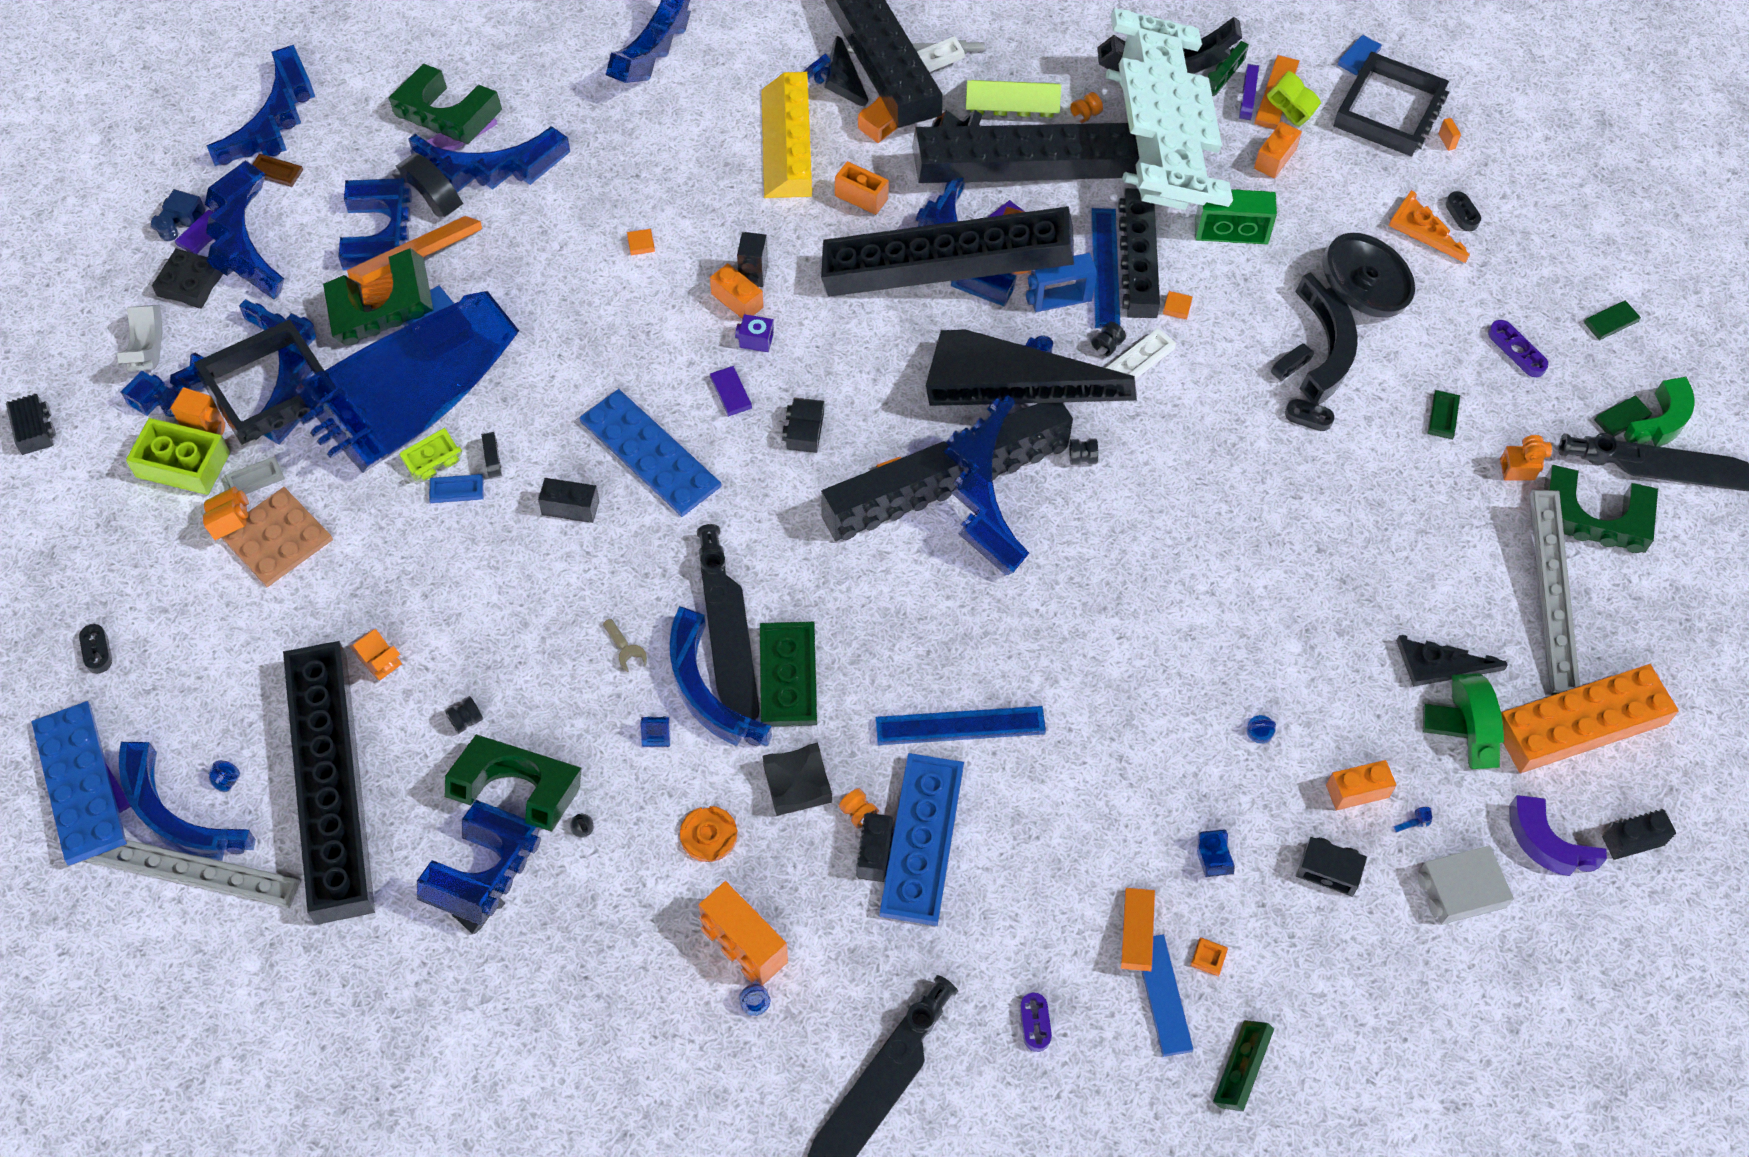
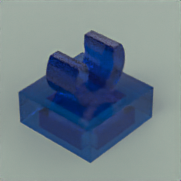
[803,53,831,85]
[640,716,671,747]

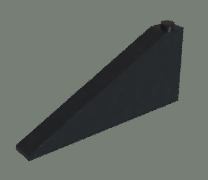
[925,329,1137,406]

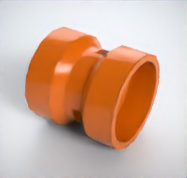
[1070,92,1103,123]
[839,788,879,829]

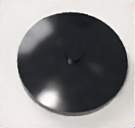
[1322,233,1415,318]

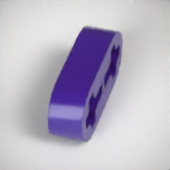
[1020,992,1052,1052]

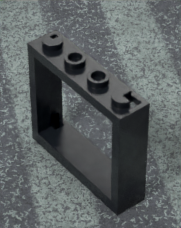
[1333,51,1450,157]
[193,319,338,445]

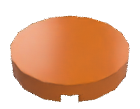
[680,806,738,862]

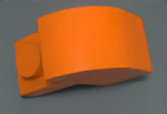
[349,628,402,681]

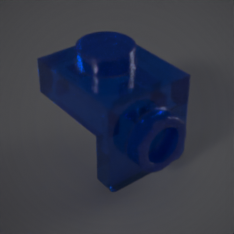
[170,352,205,391]
[1197,829,1235,877]

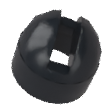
[570,813,594,838]

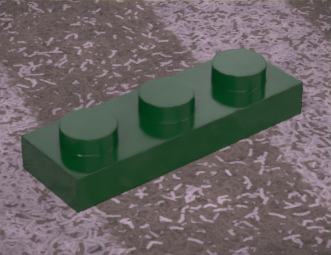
[1213,1020,1274,1112]

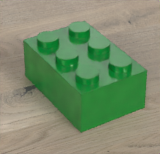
[1195,189,1277,245]

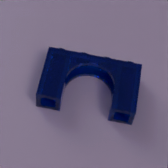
[338,178,412,271]
[417,800,541,926]

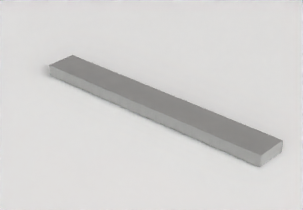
[1530,490,1580,695]
[83,840,300,909]

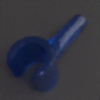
[1393,807,1433,833]

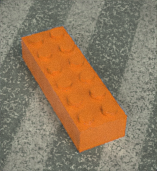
[1501,664,1679,774]

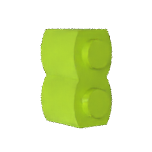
[1267,71,1321,127]

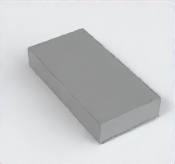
[224,456,285,494]

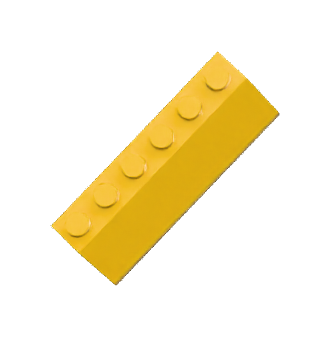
[761,72,812,198]

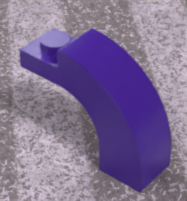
[1509,795,1607,876]

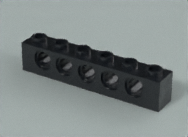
[1118,188,1160,318]

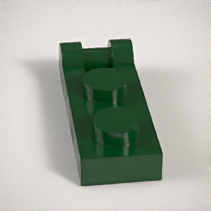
[1208,41,1249,96]

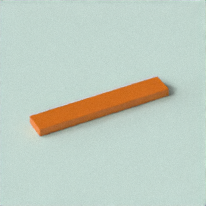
[347,216,482,285]

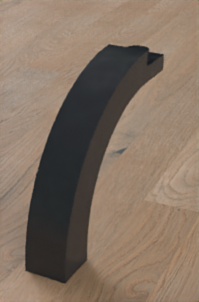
[1097,17,1242,74]
[1295,272,1358,407]

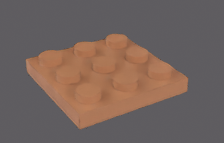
[221,487,333,587]

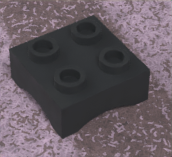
[152,248,225,309]
[762,742,832,816]

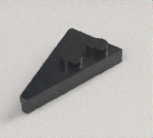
[824,36,868,106]
[1396,635,1508,687]

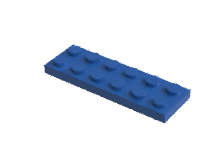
[579,389,722,517]
[31,701,127,866]
[879,753,964,927]

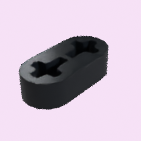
[1446,191,1481,231]
[1271,343,1314,382]
[1285,399,1335,431]
[481,432,502,478]
[79,624,112,674]

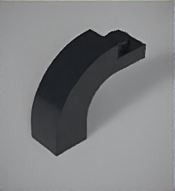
[392,153,464,217]

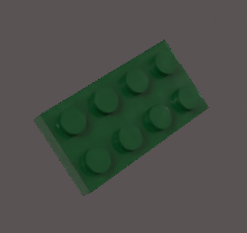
[760,621,817,727]

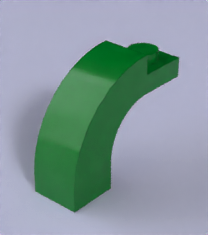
[1623,376,1695,447]
[1452,673,1504,769]

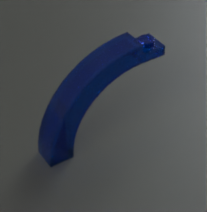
[669,606,772,746]
[119,741,256,861]

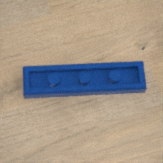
[1141,934,1194,1057]

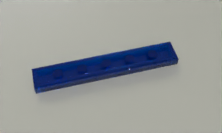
[1091,208,1121,329]
[875,706,1046,746]

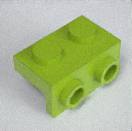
[399,427,462,481]

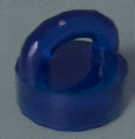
[1246,715,1276,744]
[208,760,240,792]
[739,984,771,1016]

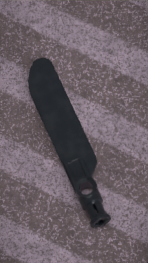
[1559,433,1749,492]
[696,524,760,723]
[807,975,958,1157]

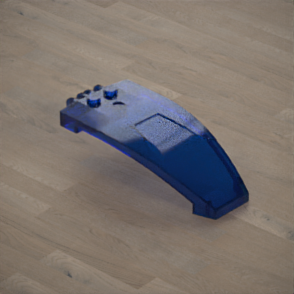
[296,291,519,473]

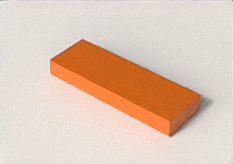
[1121,888,1155,971]

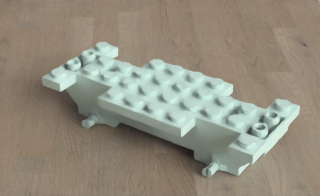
[1106,8,1233,210]

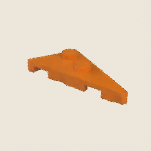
[1389,190,1470,263]

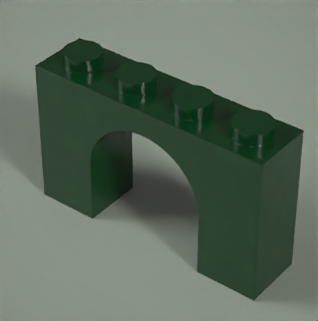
[388,63,502,144]
[323,248,434,345]
[1544,465,1658,553]
[444,734,582,832]

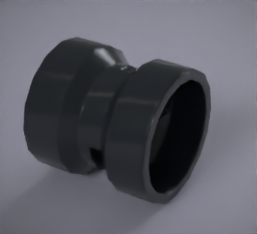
[1091,321,1126,357]
[1069,438,1098,465]
[444,696,483,734]

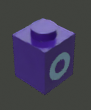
[735,314,774,353]

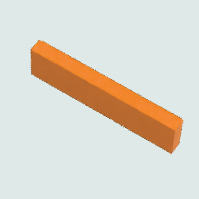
[1254,55,1300,130]

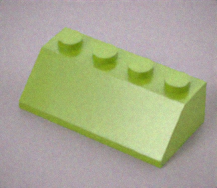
[965,80,1061,118]

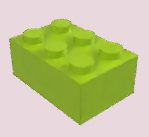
[126,418,230,495]

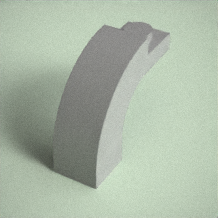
[117,305,162,371]

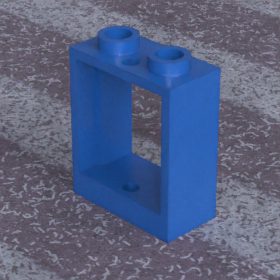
[1026,253,1097,313]

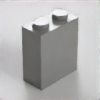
[1418,845,1514,925]

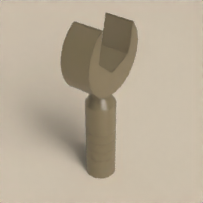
[603,619,647,672]

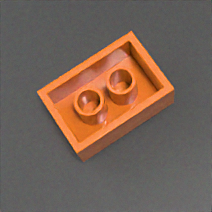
[698,880,788,986]

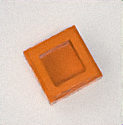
[1438,118,1461,151]
[627,229,655,256]
[1163,291,1193,320]
[1190,937,1228,977]

